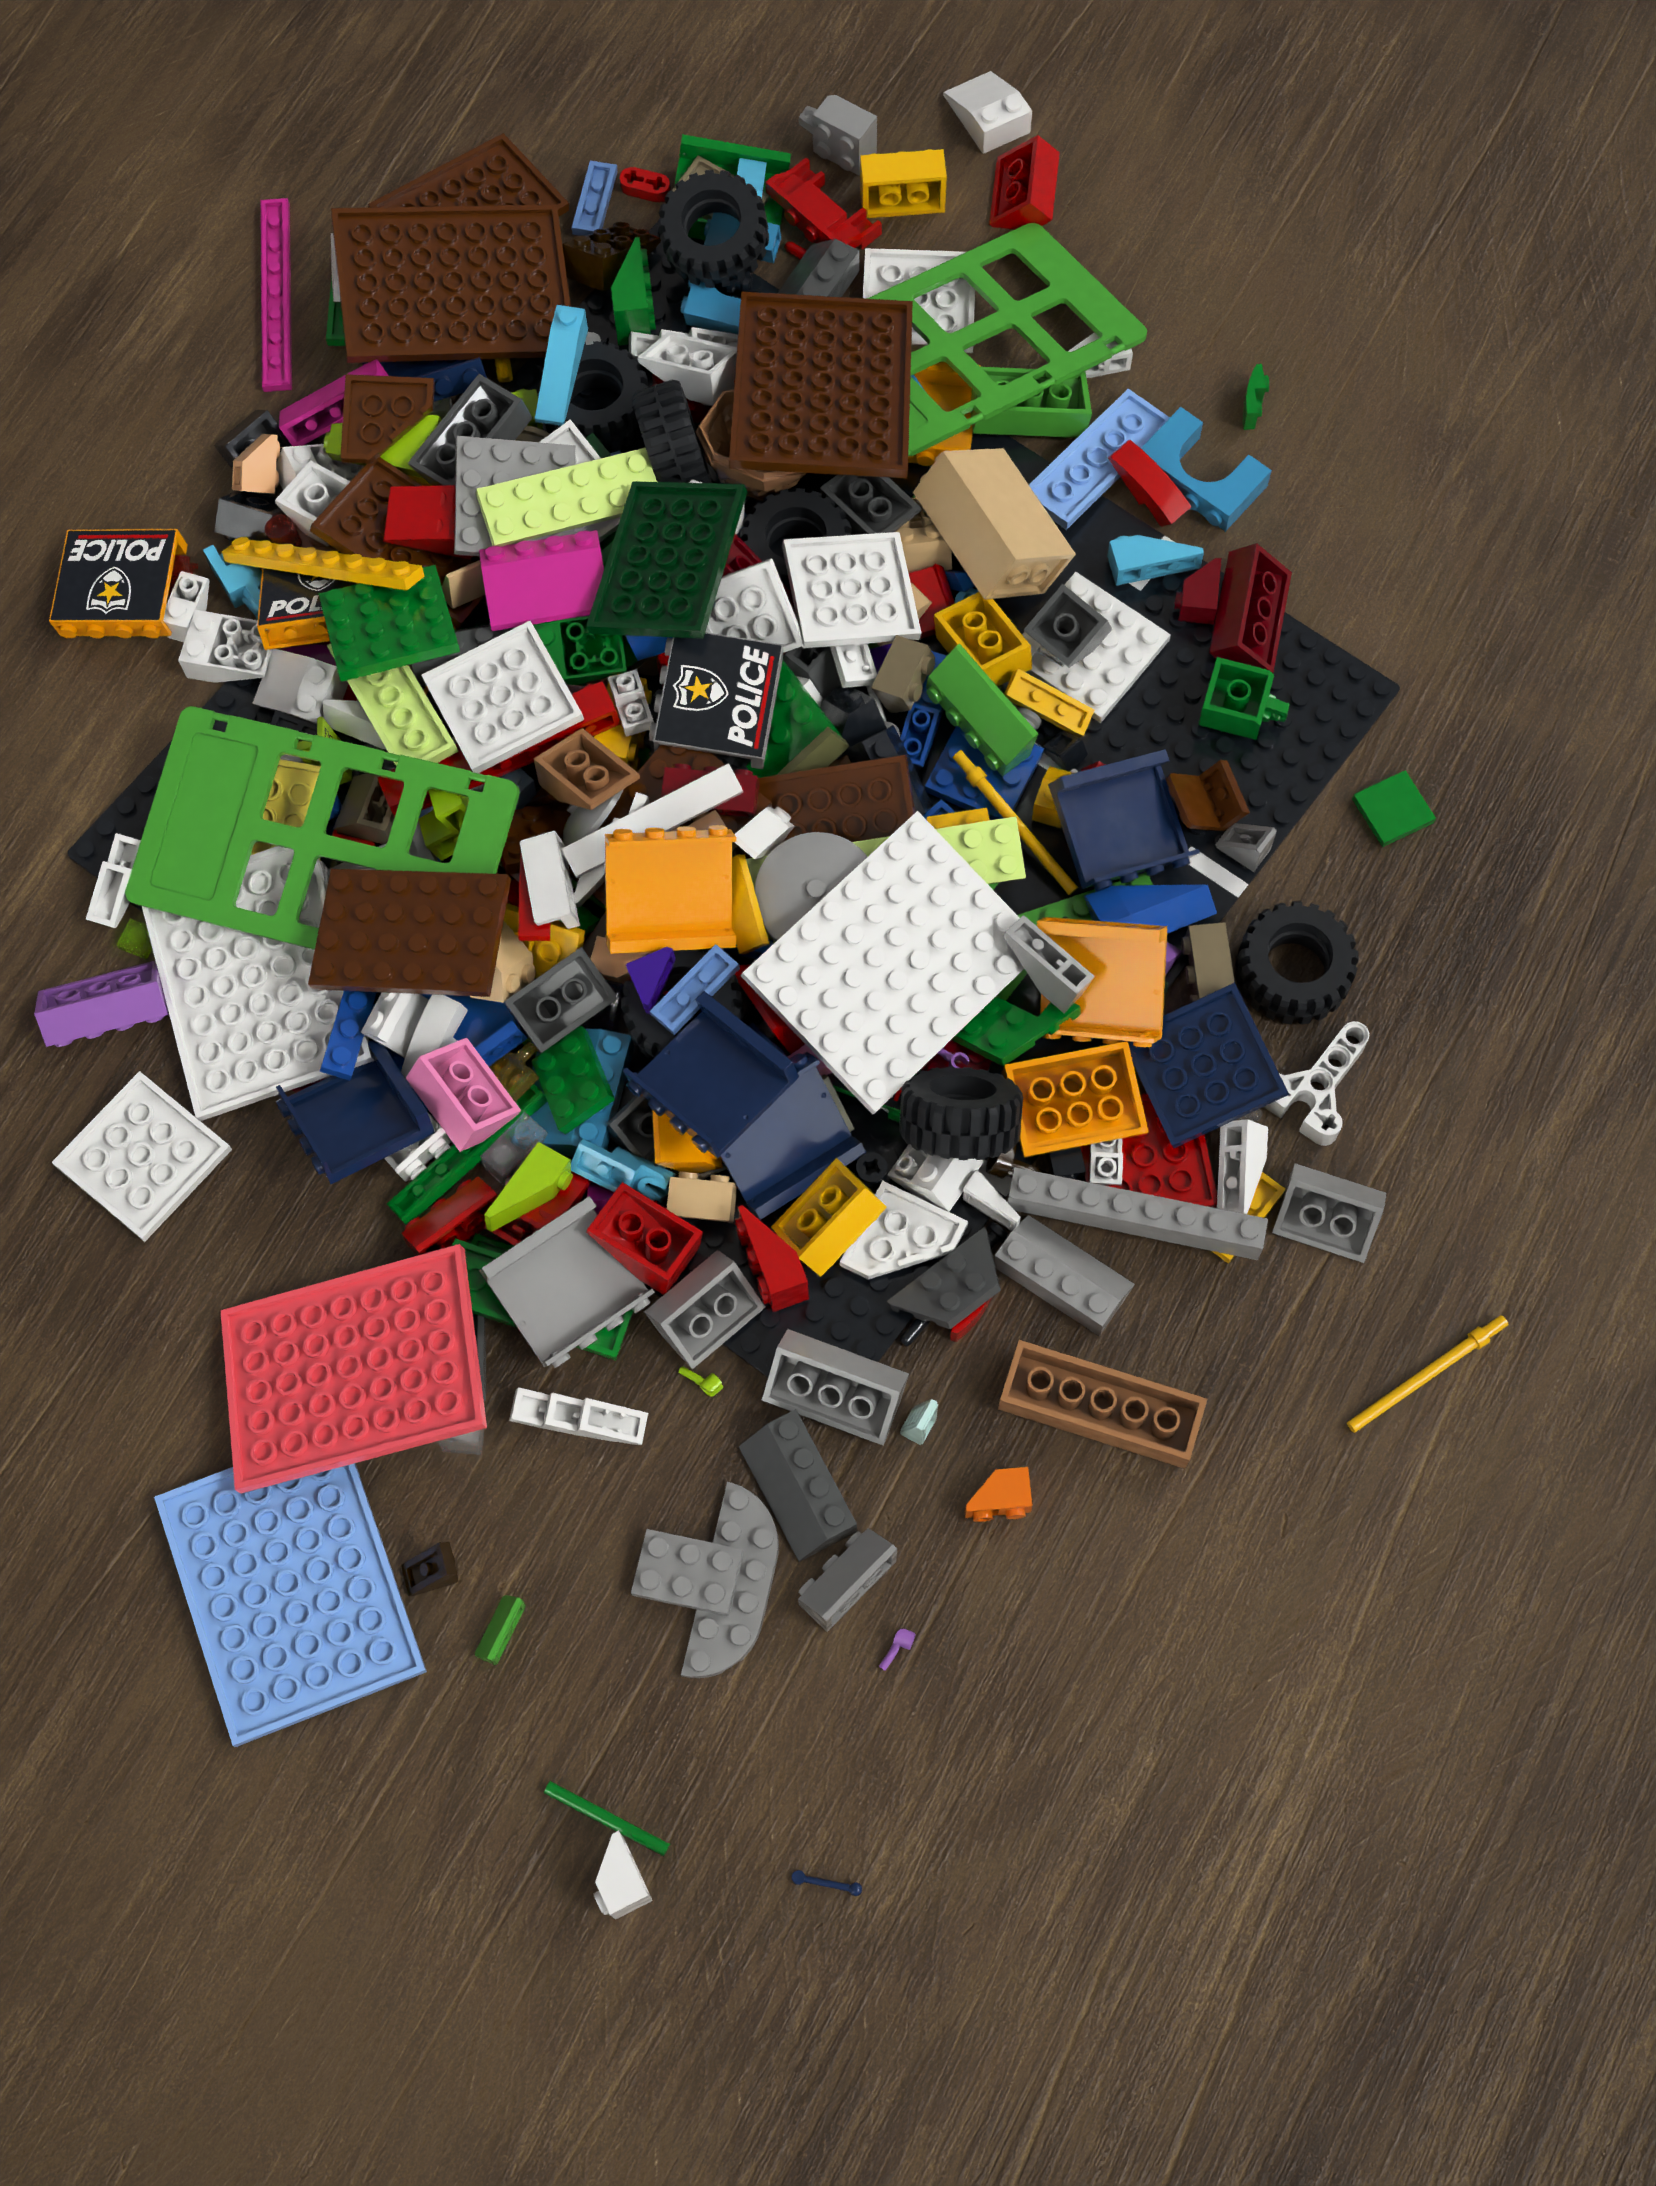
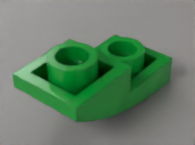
[1243,364,1269,430]

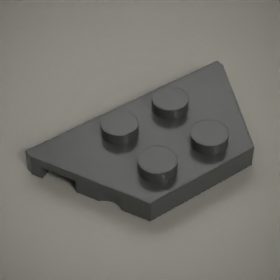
[887,1227,1001,1329]

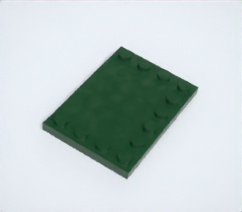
[586,481,747,639]

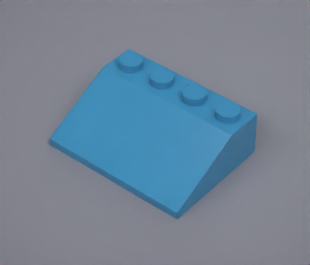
[512,1029,634,1157]

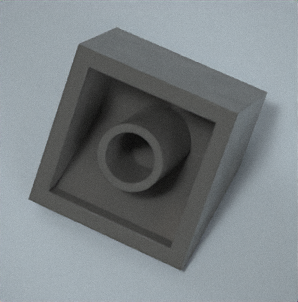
[1024,584,1112,668]

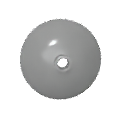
[563,789,624,847]

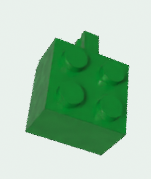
[1198,657,1290,740]

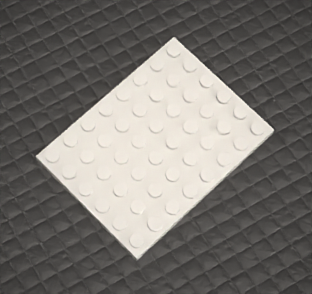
[740,811,1024,1115]
[142,846,375,1121]

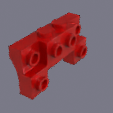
[765,158,882,250]

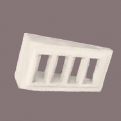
[962,1170,1021,1231]

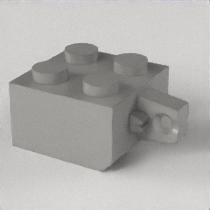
[799,95,877,175]

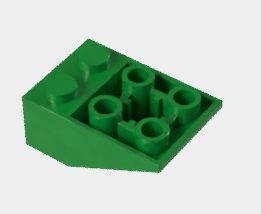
[611,237,656,346]
[533,616,627,687]

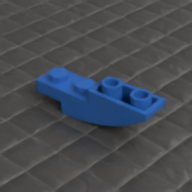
[900,651,947,768]

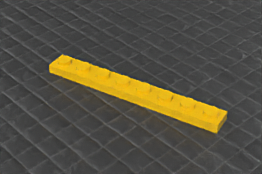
[222,537,425,591]

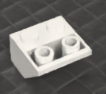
[888,1144,983,1212]

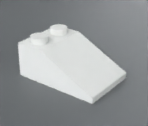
[943,71,1032,154]
[638,332,737,406]
[253,649,348,724]

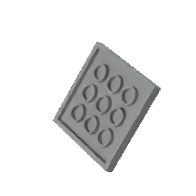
[454,436,576,556]

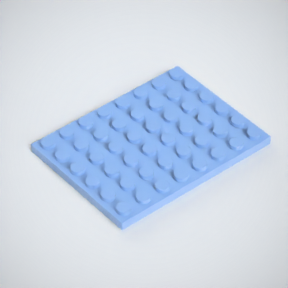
[154,1463,427,1747]

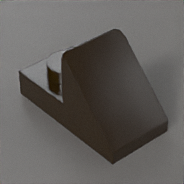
[401,1542,458,1596]

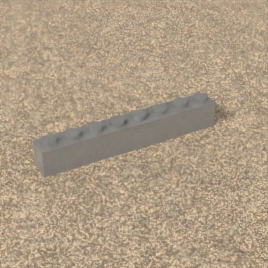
[1008,1167,1268,1260]

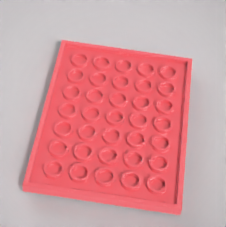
[220,1244,487,1494]

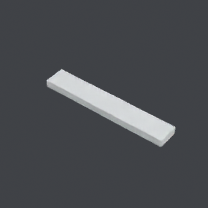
[562,763,743,878]

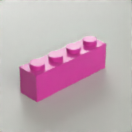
[279,359,389,446]

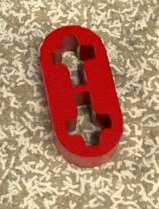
[619,167,671,203]

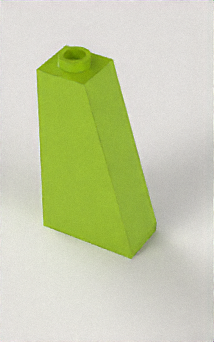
[324,415,442,478]

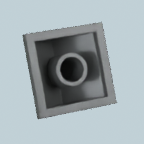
[607,1095,655,1162]

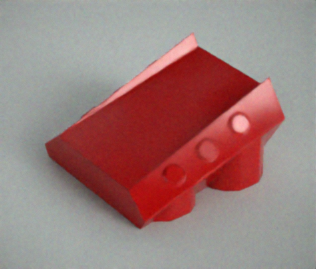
[908,563,955,641]

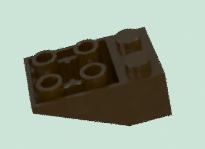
[562,222,661,291]

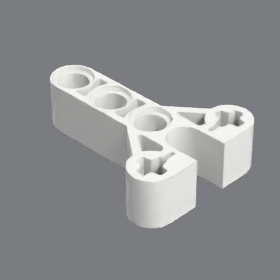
[1264,1021,1369,1146]

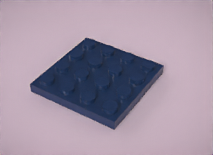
[1122,982,1289,1149]

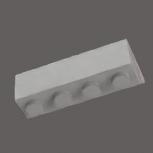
[994,1215,1135,1337]
[762,1329,909,1445]

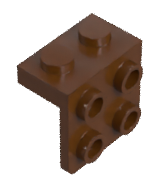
[1166,760,1250,831]

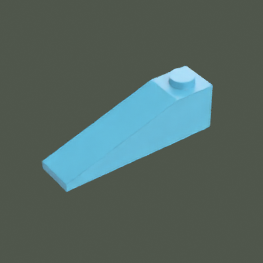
[535,305,588,426]

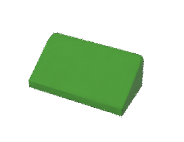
[475,1595,526,1665]

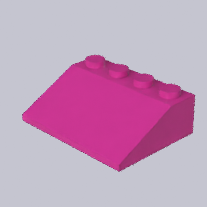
[479,530,604,631]

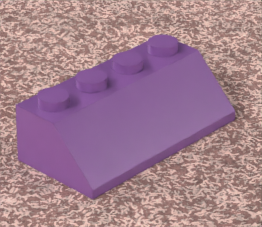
[34,961,168,1047]

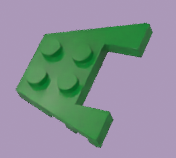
[952,997,1081,1066]

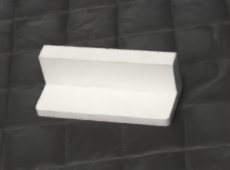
[520,831,580,929]

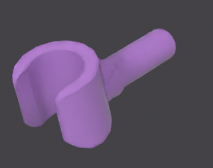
[937,1048,969,1068]
[879,1629,916,1671]

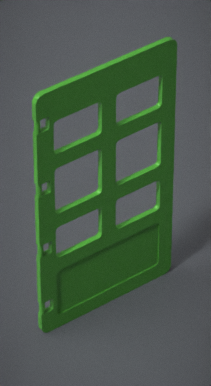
[867,223,1147,457]
[125,706,520,950]

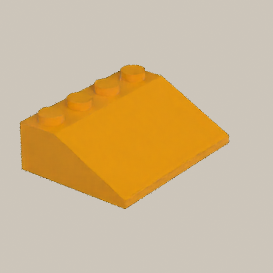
[1002,1041,1149,1158]

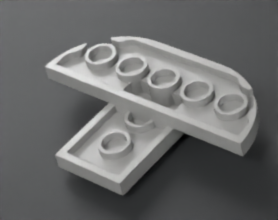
[631,1482,779,1678]

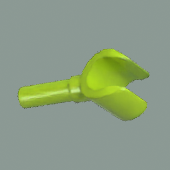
[679,1366,724,1397]

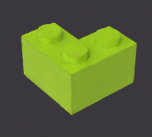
[418,789,469,861]

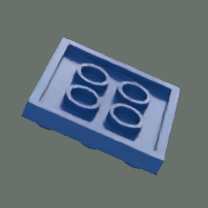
[925,726,1044,820]

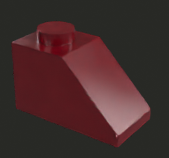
[1174,558,1222,624]

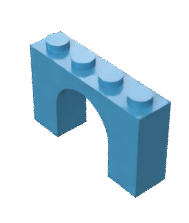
[681,212,781,334]
[1141,407,1272,532]

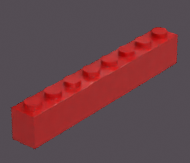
[377,681,621,817]

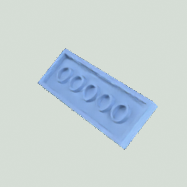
[1029,389,1170,530]

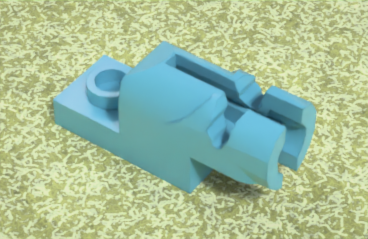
[203,545,262,620]
[571,1139,676,1203]

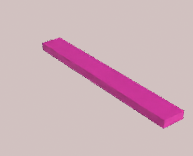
[260,198,292,392]

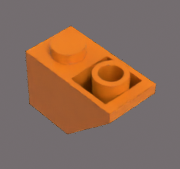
[965,1467,1033,1522]

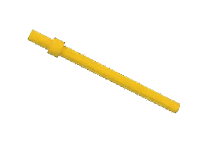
[952,750,1078,895]
[1347,1315,1509,1433]

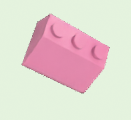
[406,1037,521,1152]

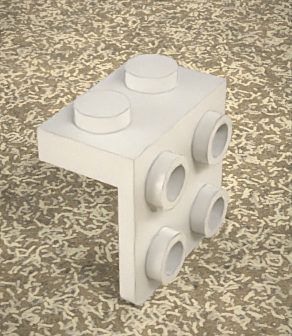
[360,992,429,1058]
[384,1113,452,1182]

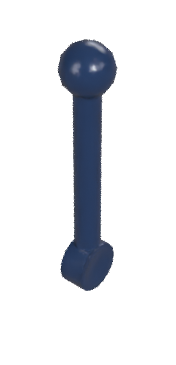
[792,1870,862,1896]

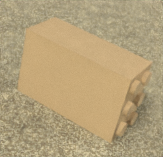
[913,448,1076,600]

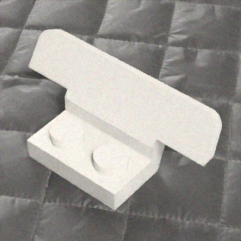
[830,643,886,721]

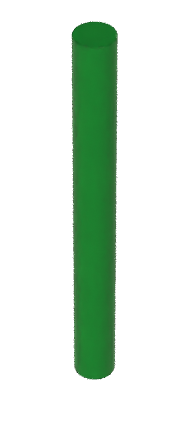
[544,1781,670,1857]

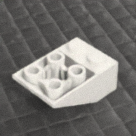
[276,444,364,490]
[178,610,273,683]

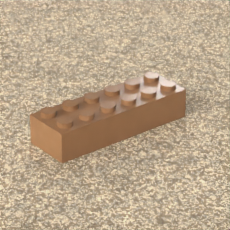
[998,1340,1208,1469]

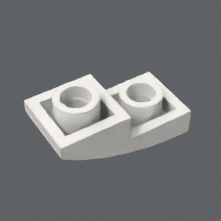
[608,669,654,737]
[1090,1138,1123,1186]

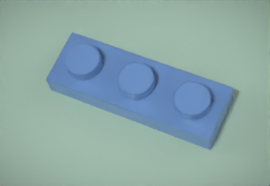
[572,160,618,236]
[650,944,740,1035]

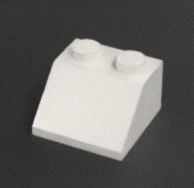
[275,460,350,547]
[593,1831,653,1920]

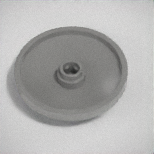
[755,832,867,941]

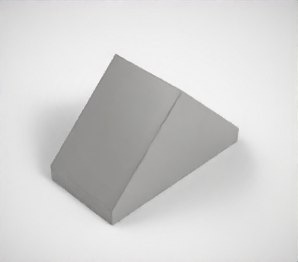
[1215,823,1277,872]

